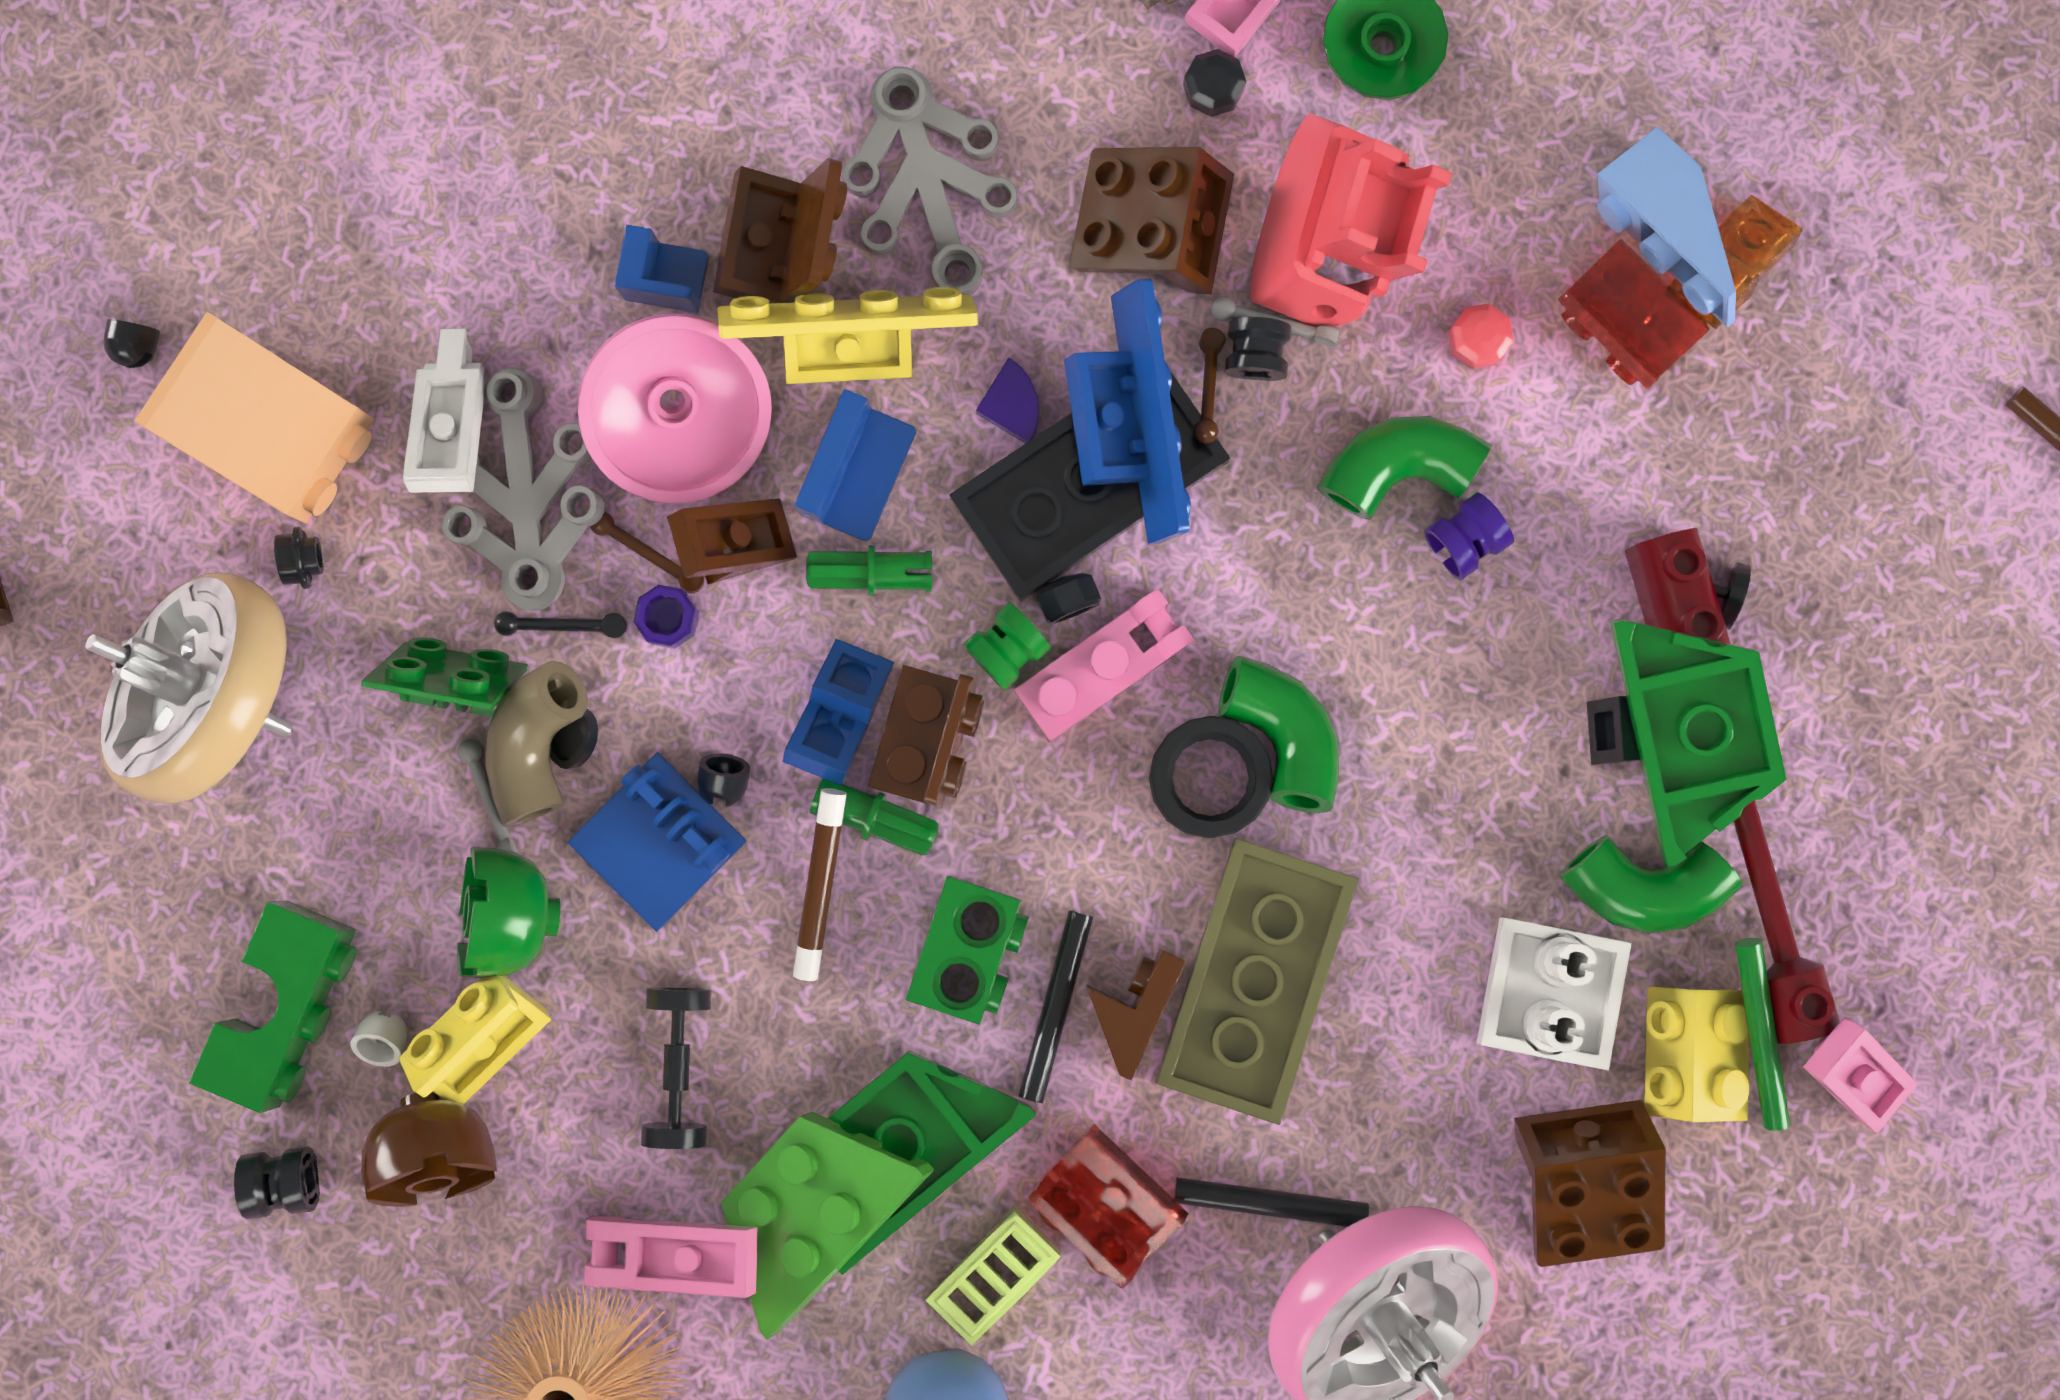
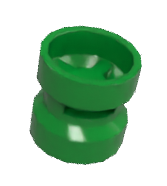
[962,601,1052,691]

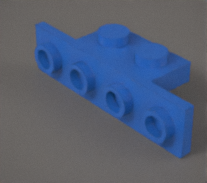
[1064,279,1191,545]

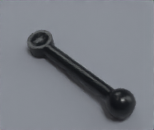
[494,611,627,639]

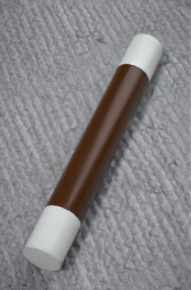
[793,788,847,981]

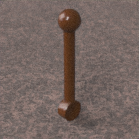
[1194,328,1226,444]
[590,512,704,594]

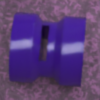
[1424,492,1514,581]

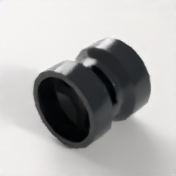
[234,1146,320,1219]

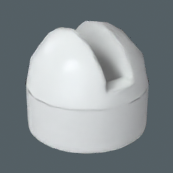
[350,1010,409,1067]

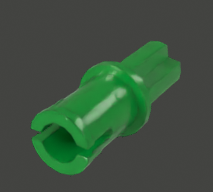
[806,545,932,596]
[810,778,939,856]

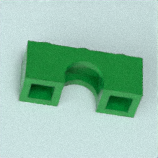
[189,900,357,1113]

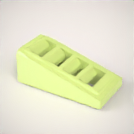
[925,1205,1061,1346]

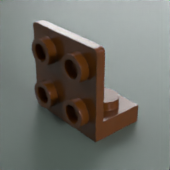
[1069,147,1234,294]
[867,665,985,808]
[1514,1100,1666,1267]

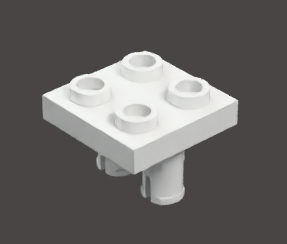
[1476,917,1632,1071]

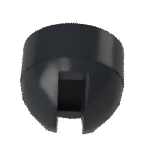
[104,319,160,368]
[697,754,750,807]

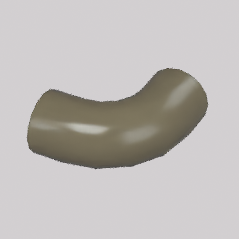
[485,661,588,827]

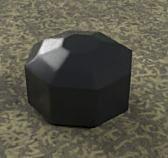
[1183,49,1247,117]
[1037,573,1101,625]

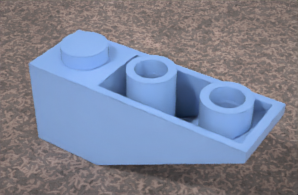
[1597,126,1736,328]

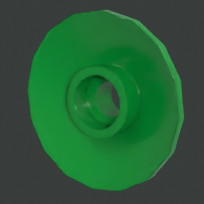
[1323,0,1449,100]

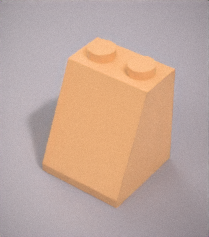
[134,312,375,524]

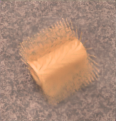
[463,1283,690,1400]

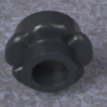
[274,527,324,589]

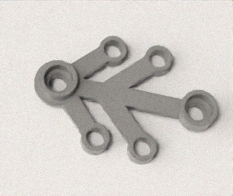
[842,67,1017,295]
[442,368,605,611]

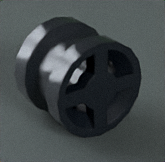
[1224,317,1291,381]

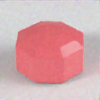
[1448,303,1514,369]

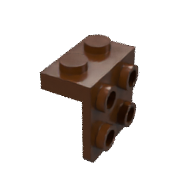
[713,158,847,304]

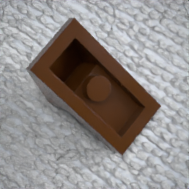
[667,498,797,585]
[1086,949,1186,1081]

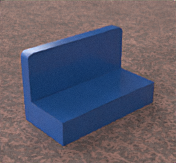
[794,389,916,542]

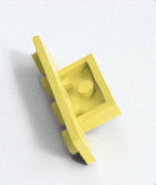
[717,287,978,384]

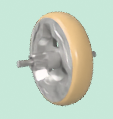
[85,572,292,804]

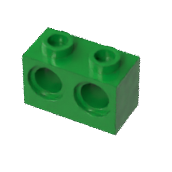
[906,876,1029,1025]

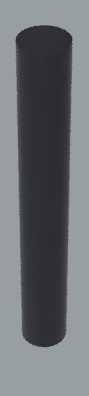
[1019,910,1093,1103]
[1173,1177,1369,1227]

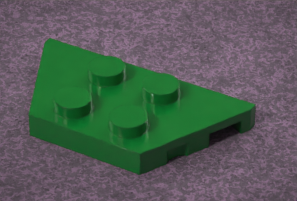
[1610,619,1787,867]
[828,1050,1036,1275]

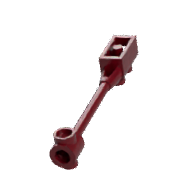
[1625,528,1840,1044]

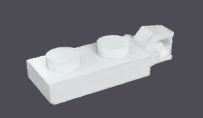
[403,329,486,493]

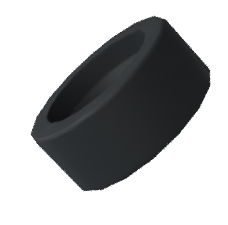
[1149,716,1273,839]

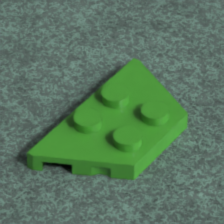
[721,1112,934,1340]

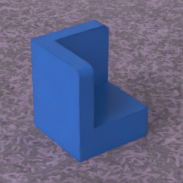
[614,224,709,313]

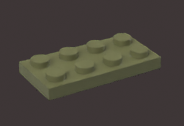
[1155,838,1359,1125]

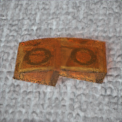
[1665,195,1803,329]

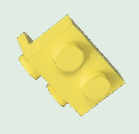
[399,975,552,1104]
[1644,986,1749,1122]

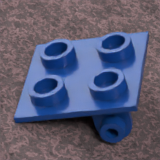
[567,752,747,932]

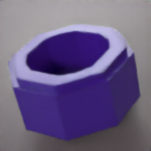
[633,584,699,649]

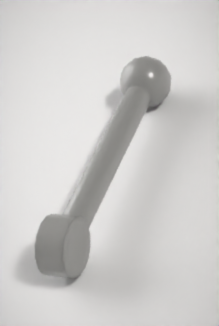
[1211,296,1340,347]
[458,739,518,853]

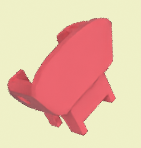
[1250,113,1452,327]

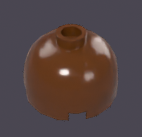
[361,1092,497,1207]

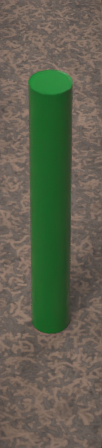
[1735,938,1790,1131]

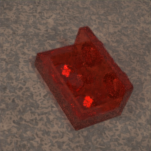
[1558,239,1711,389]
[1028,1124,1189,1288]

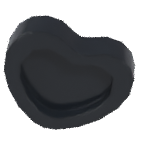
[1713,562,1751,630]
[550,709,598,769]

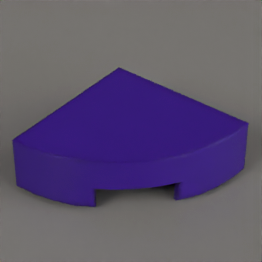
[976,357,1039,443]

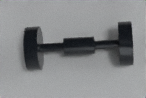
[641,987,712,1149]

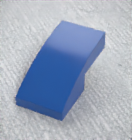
[783,639,894,786]

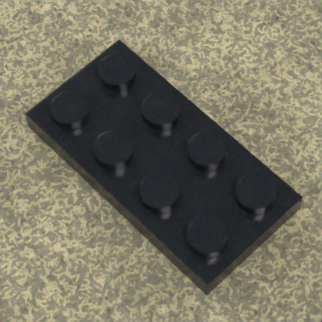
[949,372,1230,602]

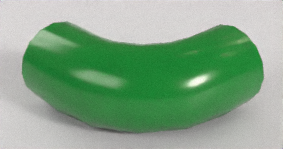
[1316,416,1492,520]
[1219,656,1339,813]
[1559,835,1743,934]

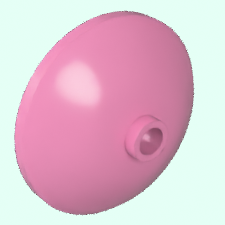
[577,313,772,504]

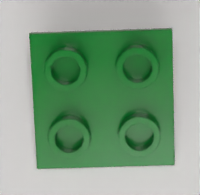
[361,638,528,717]

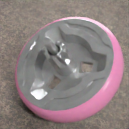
[1268,1206,1498,1400]

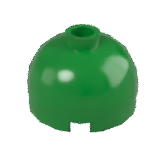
[457,847,561,978]

